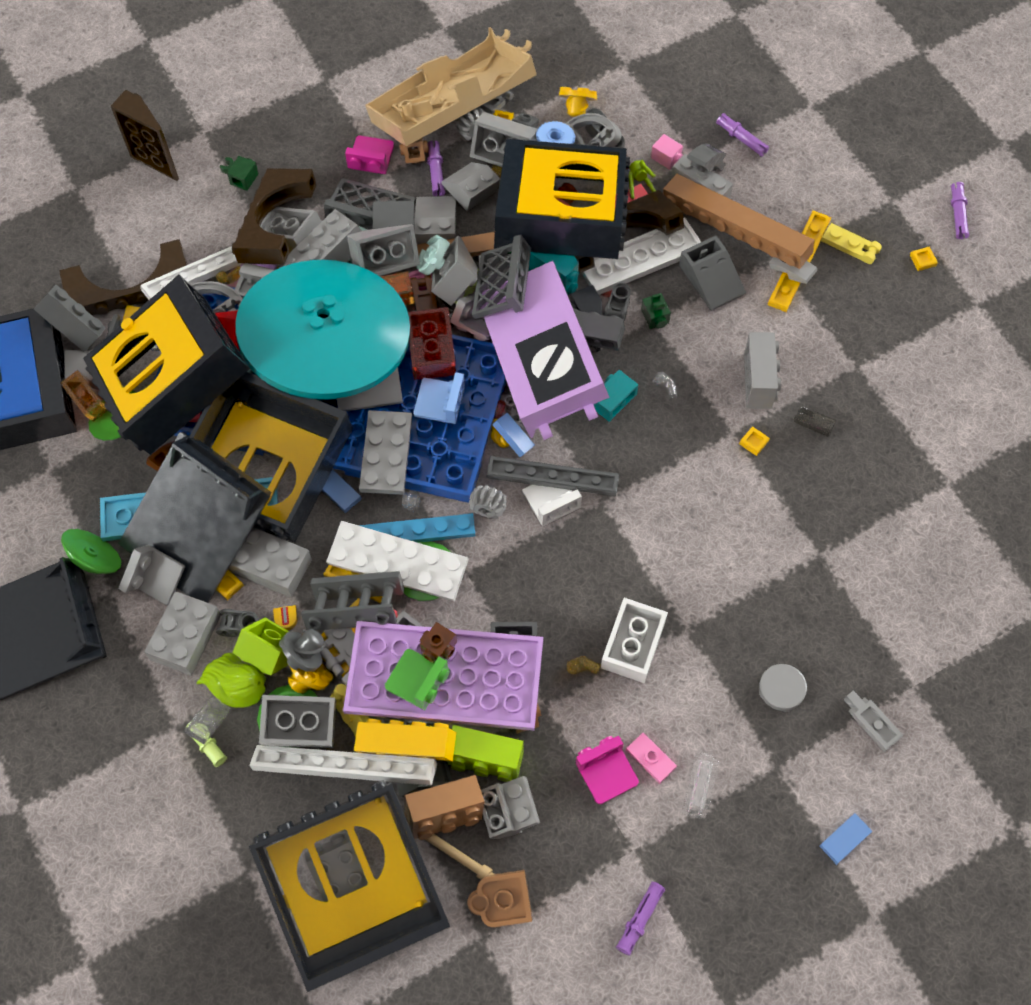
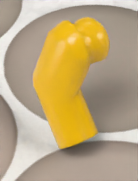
[491,418,509,448]

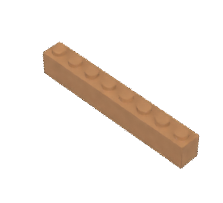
[663,174,814,269]

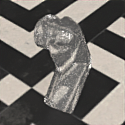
[652,372,678,399]

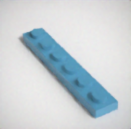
[359,513,476,543]

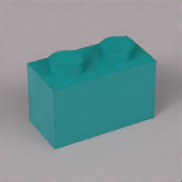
[593,370,638,422]

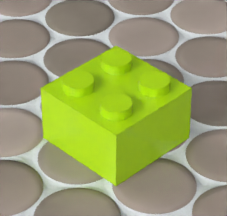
[233,617,289,675]

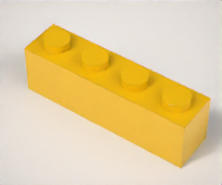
[354,719,456,761]

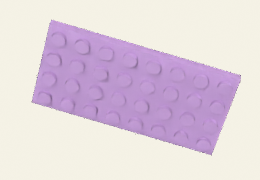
[343,621,543,731]

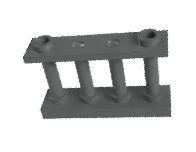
[301,571,404,631]

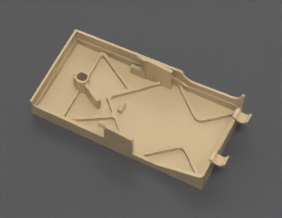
[365,27,537,146]

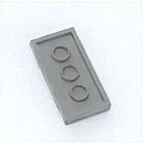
[359,410,412,495]

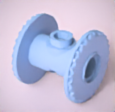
[536,121,575,144]

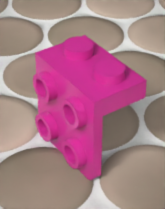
[345,136,394,174]
[576,735,639,805]

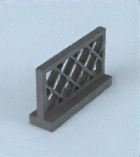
[324,178,416,230]
[472,235,531,319]

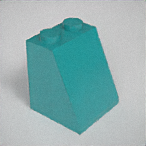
[528,252,579,295]

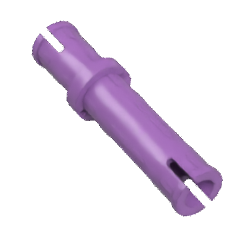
[716,113,769,157]
[427,140,445,196]
[951,182,969,239]
[616,881,665,956]

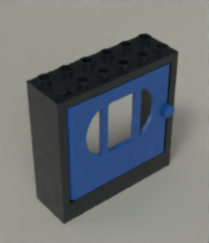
[0,308,77,450]

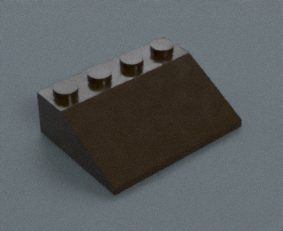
[111,90,179,181]

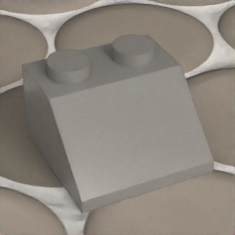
[441,162,500,211]

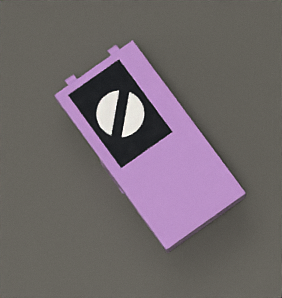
[481,261,609,440]

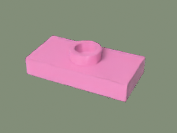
[626,733,677,784]

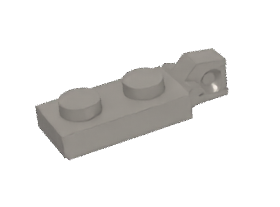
[844,690,903,752]

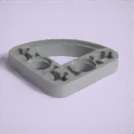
[565,113,622,147]
[191,281,243,313]

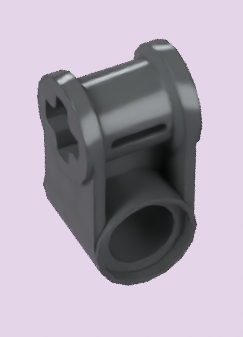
[604,283,631,322]
[216,609,260,637]

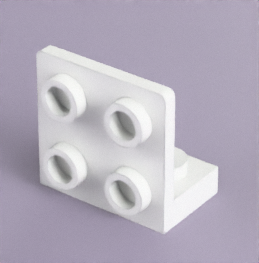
[522,485,582,527]

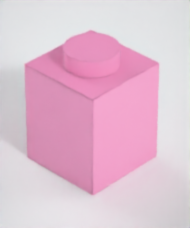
[651,134,683,170]

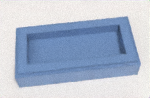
[492,412,535,457]
[322,469,361,513]
[820,813,872,865]

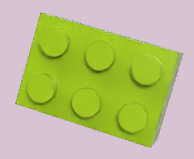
[448,725,524,782]

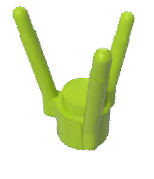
[629,160,656,199]

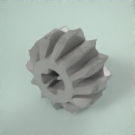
[456,107,484,141]
[469,485,507,519]

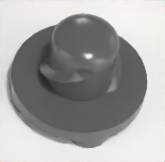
[279,629,324,672]

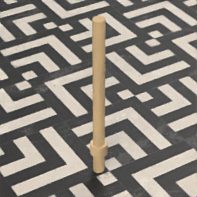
[387,803,494,880]

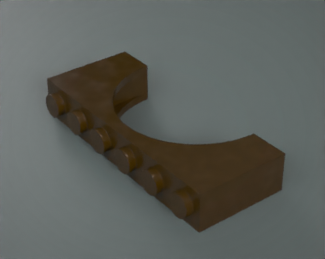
[232,168,317,265]
[575,190,684,273]
[59,239,188,316]

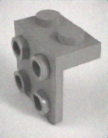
[304,833,368,902]

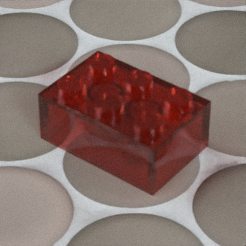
[408,307,456,380]

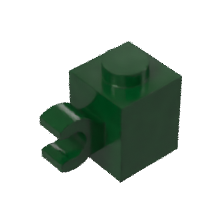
[220,156,259,191]
[641,293,671,329]

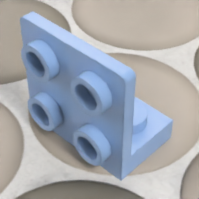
[413,373,465,424]

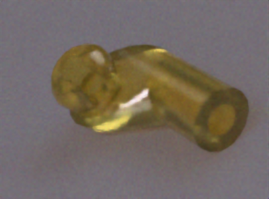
[216,266,241,285]
[566,656,601,675]

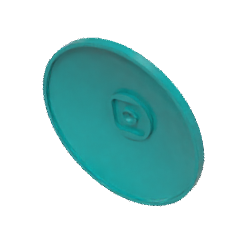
[235,260,410,399]

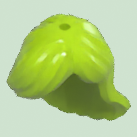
[197,652,266,708]

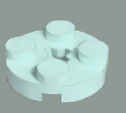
[416,235,450,275]

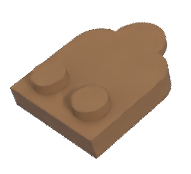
[467,870,533,927]

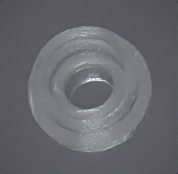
[402,490,420,512]

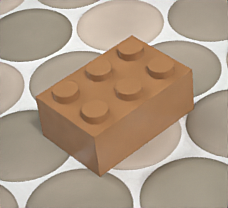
[404,775,485,840]

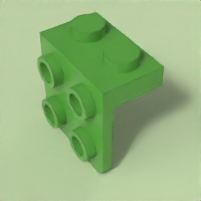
[385,649,450,710]

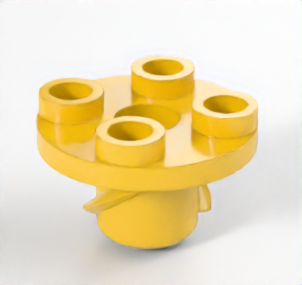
[559,87,597,117]
[288,663,333,694]

